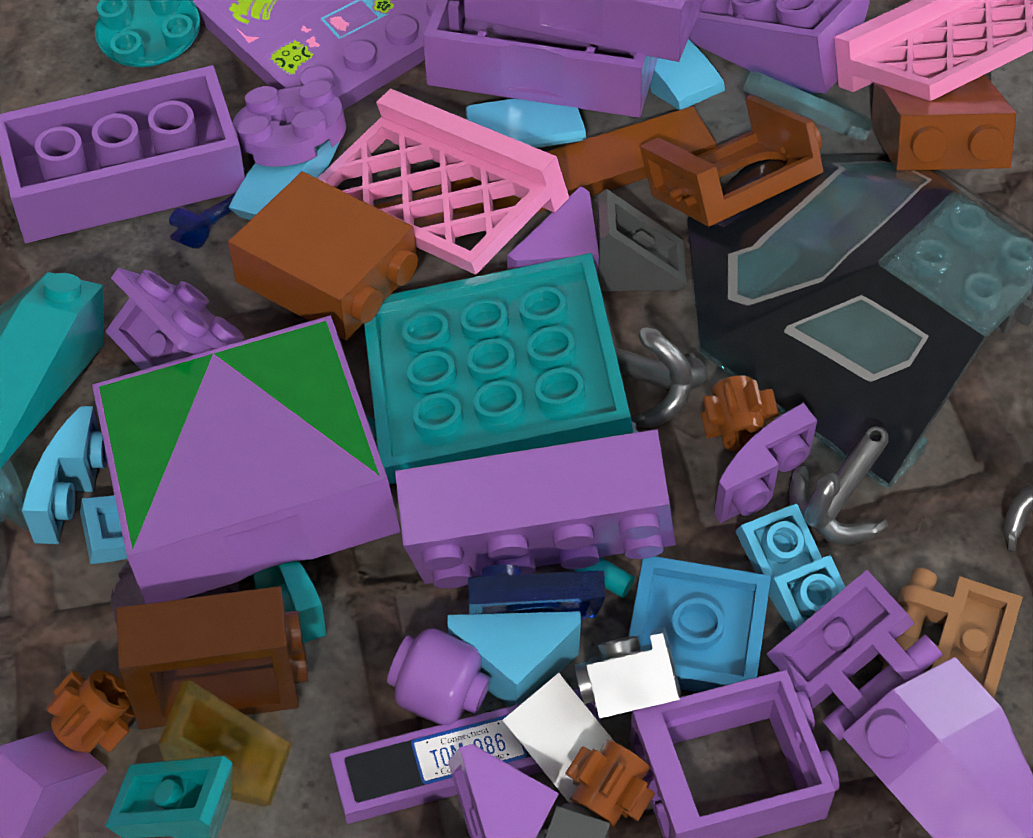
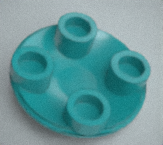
[95,0,200,67]

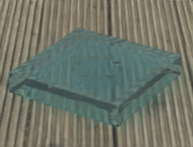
[742,71,873,142]

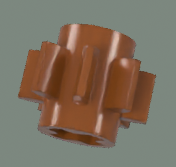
[701,376,779,452]
[47,670,135,753]
[565,740,655,828]

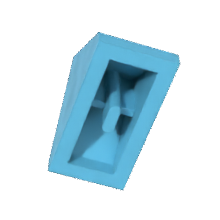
[448,611,581,707]

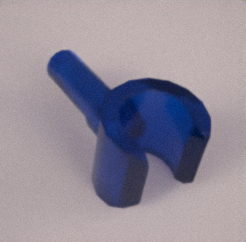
[169,193,236,249]

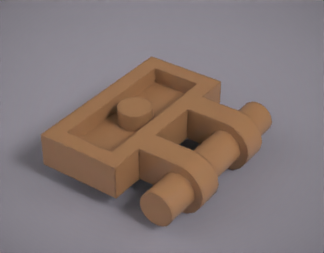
[879,568,1023,698]

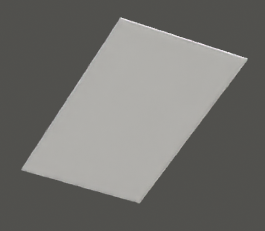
[503,673,615,804]

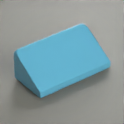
[465,98,586,148]

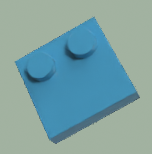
[629,556,771,693]

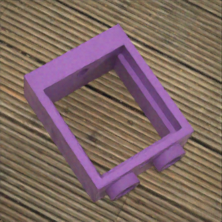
[629,670,839,838]

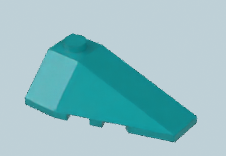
[0,272,104,469]

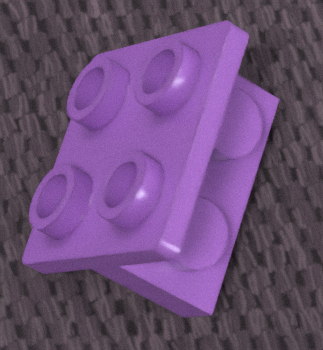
[105,267,244,370]

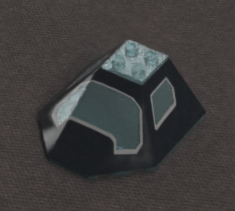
[686,154,1033,489]

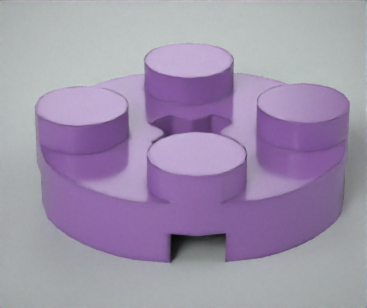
[233,80,346,167]

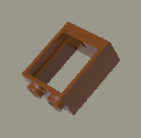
[116,586,309,730]

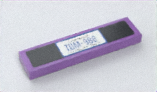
[329,688,601,824]

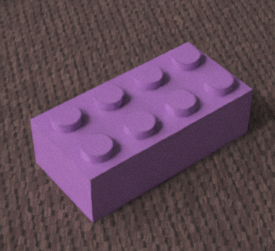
[0,65,245,243]
[395,429,676,589]

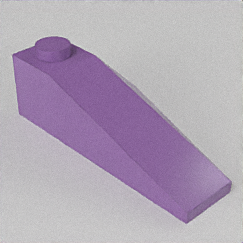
[689,0,870,94]
[842,657,1033,838]

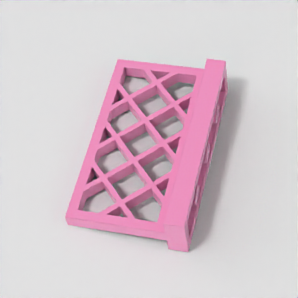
[834,0,1033,101]
[317,88,569,275]

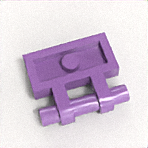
[767,570,943,741]

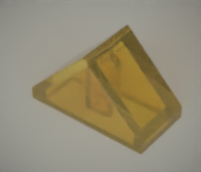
[158,680,292,807]

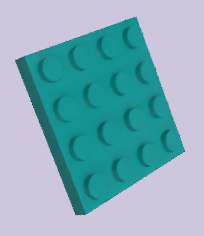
[364,253,634,484]

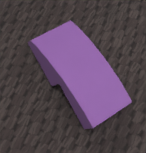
[714,403,817,523]

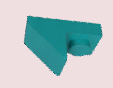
[105,756,233,838]

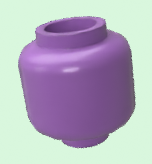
[387,628,491,725]

